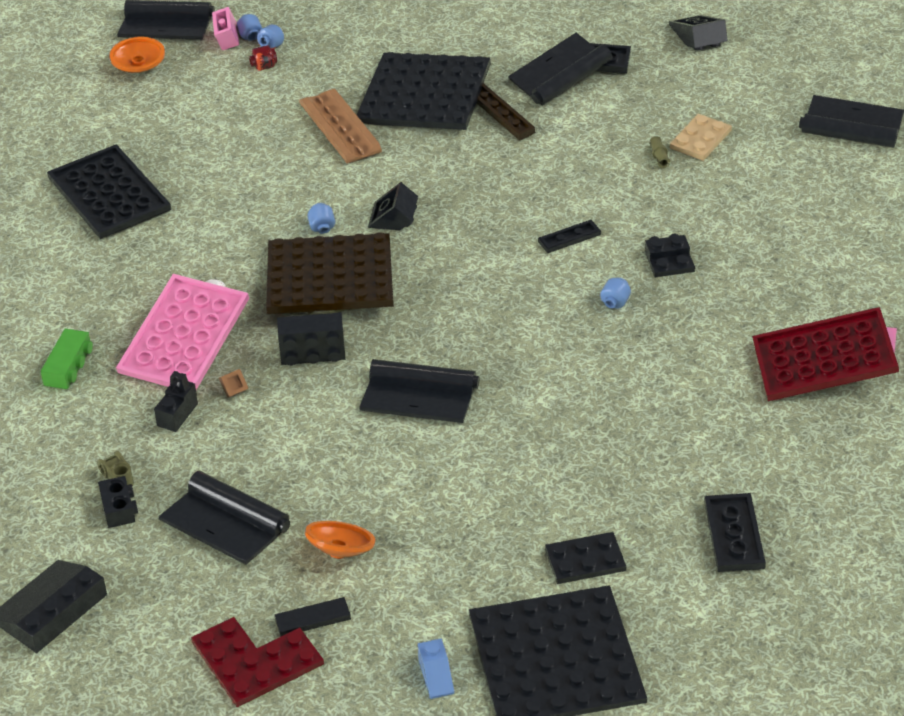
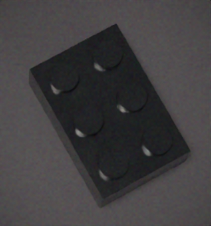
[277,312,346,366]

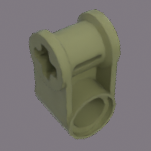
[97,451,134,486]

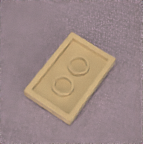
[670,114,732,161]

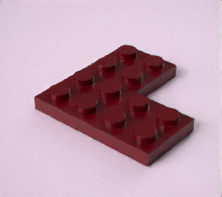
[191,617,324,707]

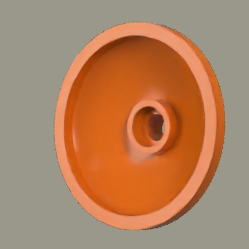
[110,37,165,73]
[305,521,375,559]

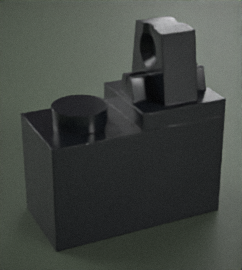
[154,371,198,432]

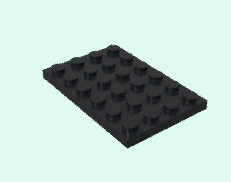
[47,144,171,239]

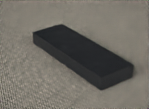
[538,220,601,253]
[274,597,351,637]

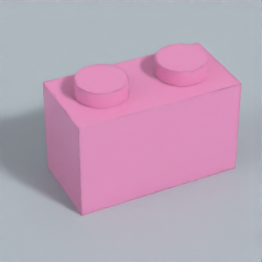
[212,7,239,50]

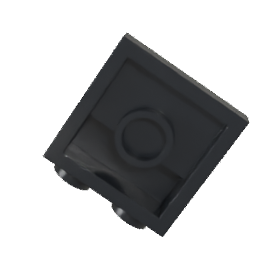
[645,233,695,278]

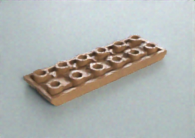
[299,88,382,164]

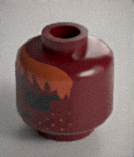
[249,45,277,70]

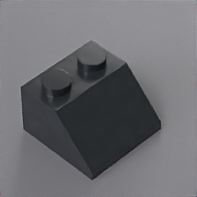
[368,182,418,230]

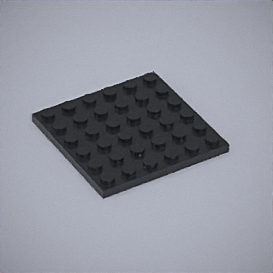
[357,52,491,130]
[469,585,647,716]

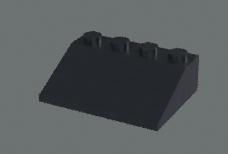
[0,560,107,654]

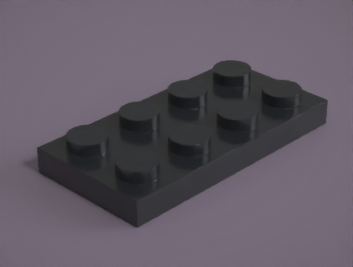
[704,493,766,572]

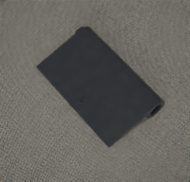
[117,0,215,40]
[508,32,612,106]
[799,95,904,148]
[359,359,480,423]
[159,471,290,565]

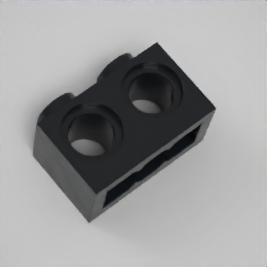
[98,476,138,528]

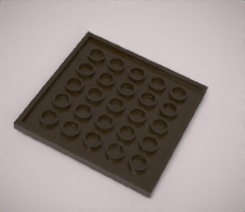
[266,232,394,314]

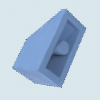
[418,638,455,699]

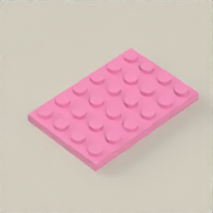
[116,274,249,390]

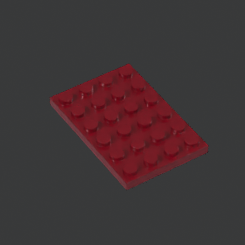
[752,307,899,401]

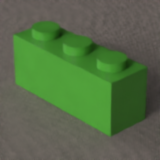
[40,328,93,389]

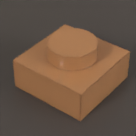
[219,369,249,397]

